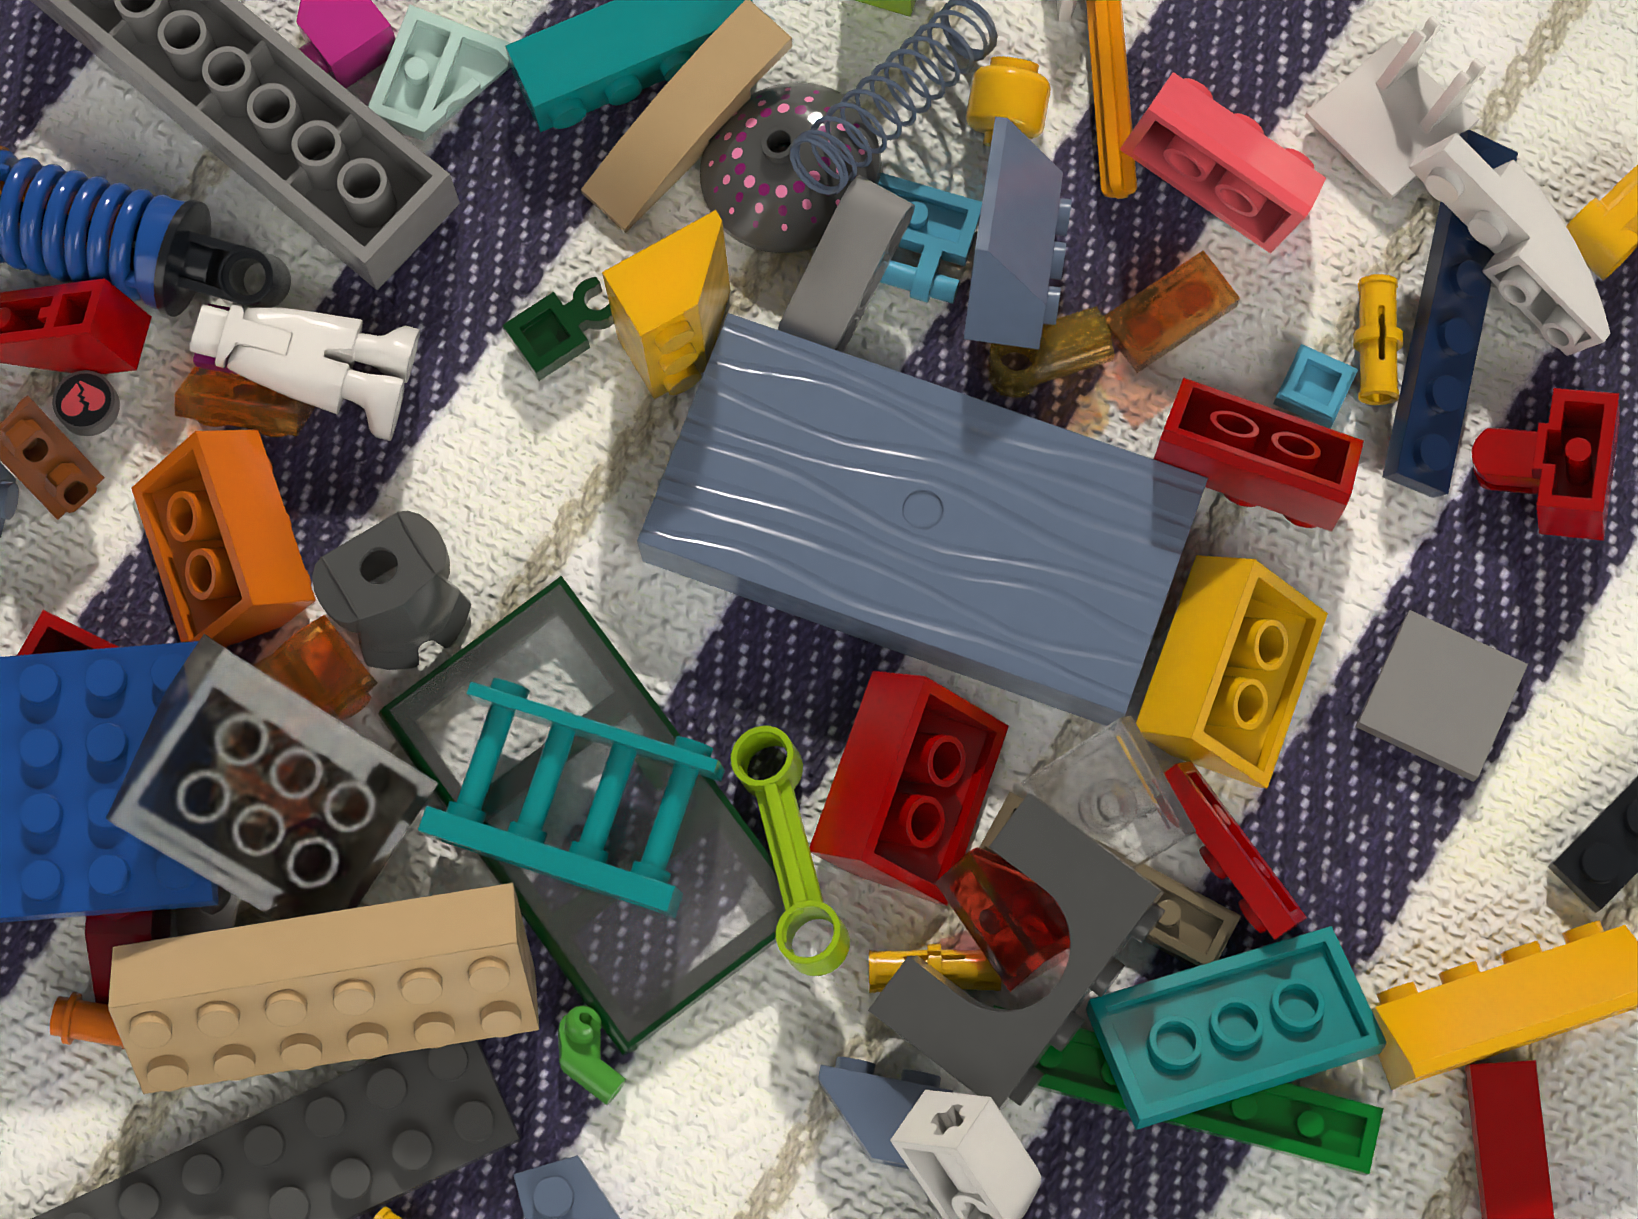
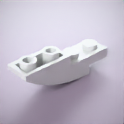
[1409,133,1610,356]

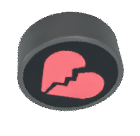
[52,370,120,436]

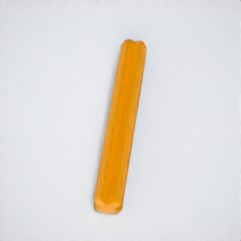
[1086,0,1137,199]

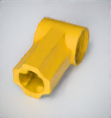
[1566,165,1638,280]

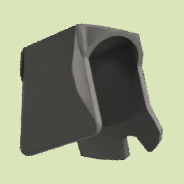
[312,511,472,670]

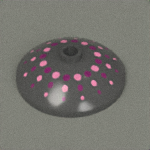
[700,82,882,253]

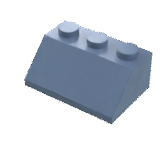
[964,116,1072,349]

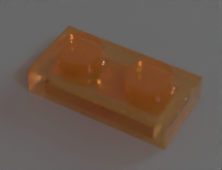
[1101,250,1240,373]
[175,366,315,437]

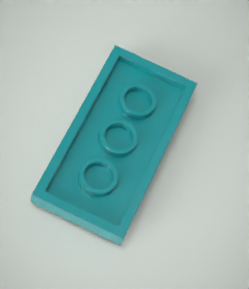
[1085,926,1387,1130]

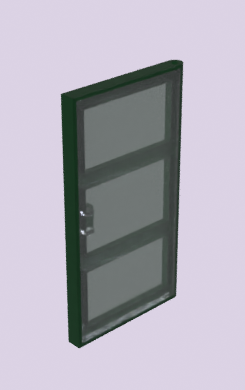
[378,576,785,1056]

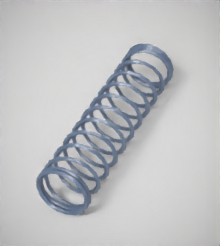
[790,0,998,196]

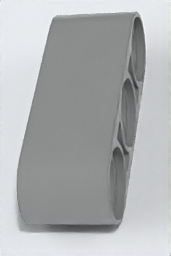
[778,175,915,352]

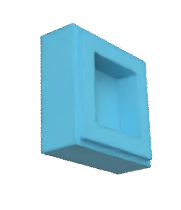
[1273,344,1358,429]

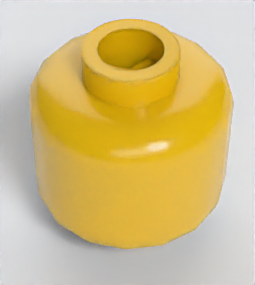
[966,56,1051,147]

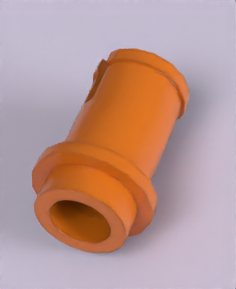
[50,992,125,1049]

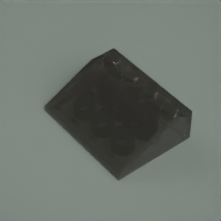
[106,634,438,920]

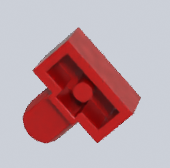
[1472,388,1620,541]

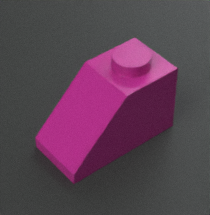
[296,0,396,89]

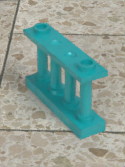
[418,678,725,918]

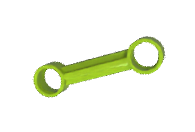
[731,726,850,976]

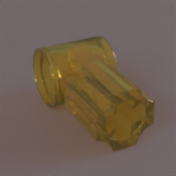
[987,306,1115,398]

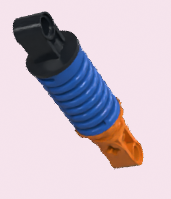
[0,145,291,317]

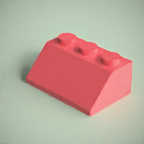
[1120,72,1326,254]

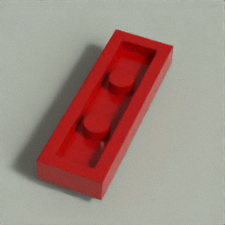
[1156,761,1307,940]

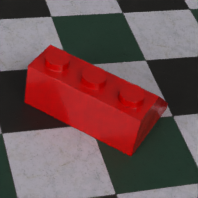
[1154,377,1364,532]
[809,671,1009,906]

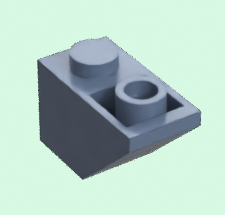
[818,1057,953,1170]

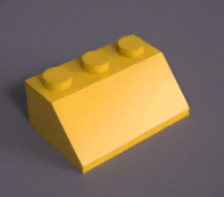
[602,210,731,399]
[1133,555,1328,789]

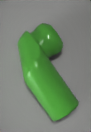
[558,1005,627,1105]

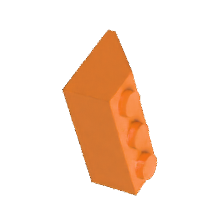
[131,429,316,652]

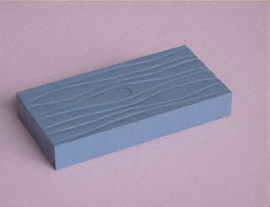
[637,313,1208,730]

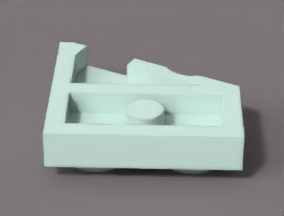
[368,5,511,141]

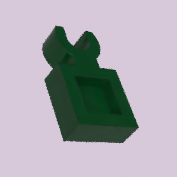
[502,277,614,381]

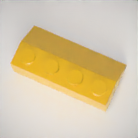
[1371,920,1638,1090]

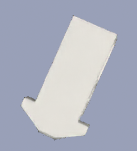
[890,1090,1041,1219]

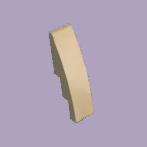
[581,0,792,233]

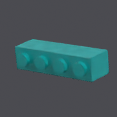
[505,0,753,132]

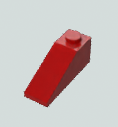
[0,278,152,374]

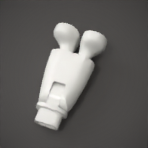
[190,303,420,441]

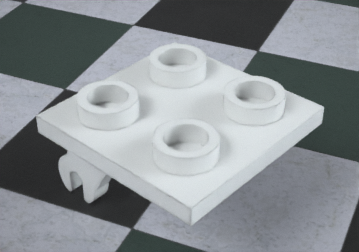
[1305,16,1486,201]

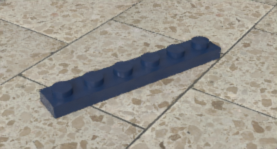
[1382,130,1518,498]

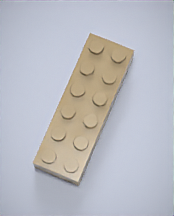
[108,883,539,1094]

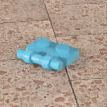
[878,173,982,304]

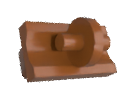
[0,395,105,520]

